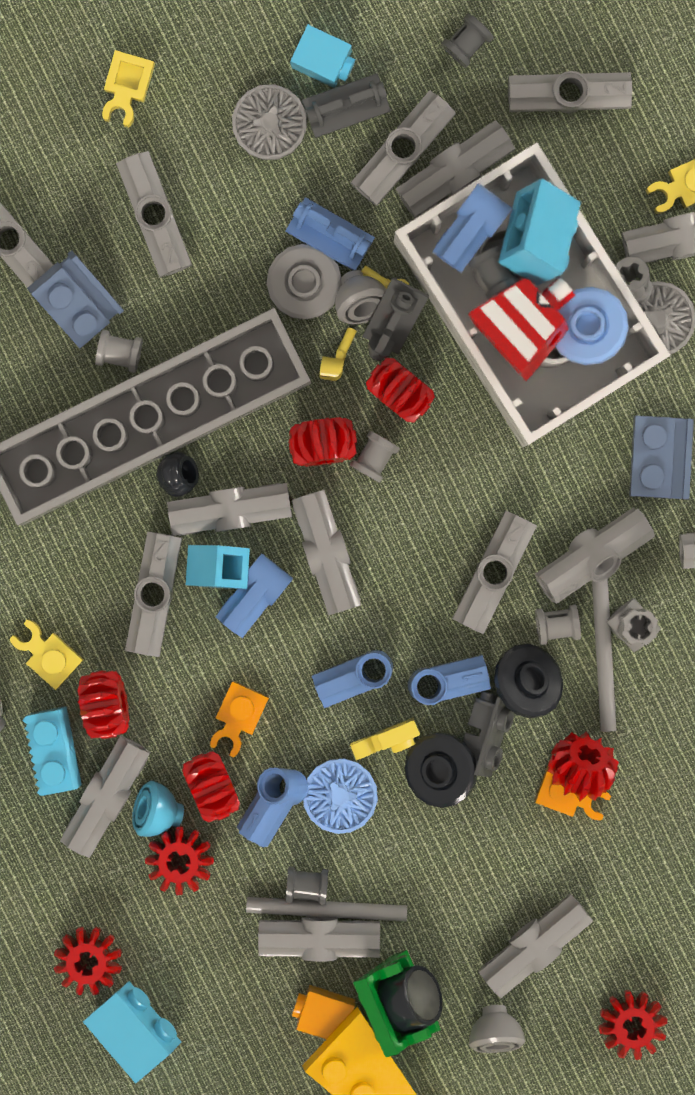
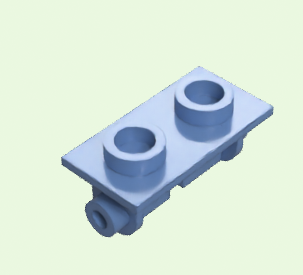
[285,197,375,270]

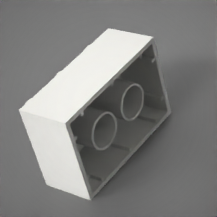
[394,143,671,447]

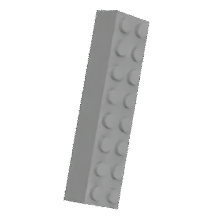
[0,308,311,526]

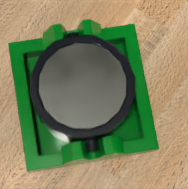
[353,950,443,1058]

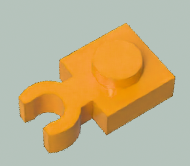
[210,681,269,758]
[534,766,611,820]

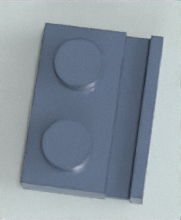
[27,250,124,348]
[629,416,694,500]

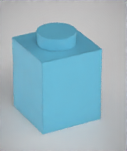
[290,24,356,88]
[186,545,250,589]

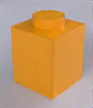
[292,985,355,1039]

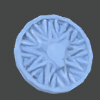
[556,287,629,365]
[303,758,378,834]

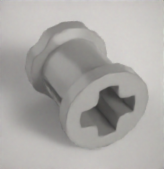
[615,257,653,304]
[95,330,143,373]
[350,430,400,483]
[535,605,581,645]

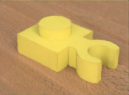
[102,50,155,128]
[645,159,695,214]
[10,620,84,690]
[350,717,420,760]

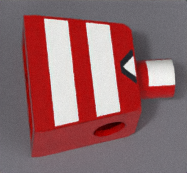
[468,277,576,381]

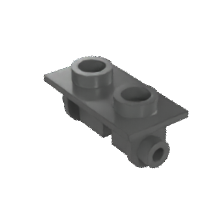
[302,73,391,138]
[362,277,429,361]
[463,691,514,777]

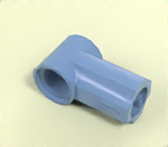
[432,183,512,273]
[216,554,293,638]
[312,650,393,708]
[408,655,491,705]
[237,768,308,847]

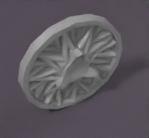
[232,84,307,160]
[267,244,341,320]
[639,281,695,354]

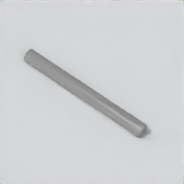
[592,579,617,732]
[246,897,407,922]

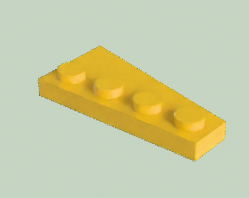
[302,1006,417,1095]

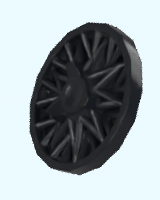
[494,643,563,719]
[404,732,477,808]

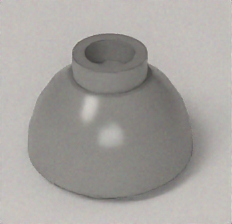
[335,270,386,324]
[469,1005,526,1053]

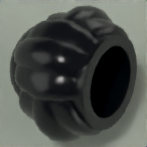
[156,452,199,497]

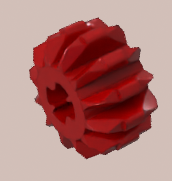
[366,358,435,423]
[288,417,357,467]
[77,670,130,739]
[547,731,619,802]
[182,751,240,823]
[145,825,214,895]
[54,927,122,995]
[598,990,668,1060]

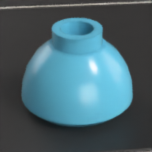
[132,781,184,837]

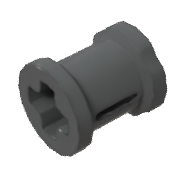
[441,13,494,68]
[469,245,520,300]
[286,866,329,905]

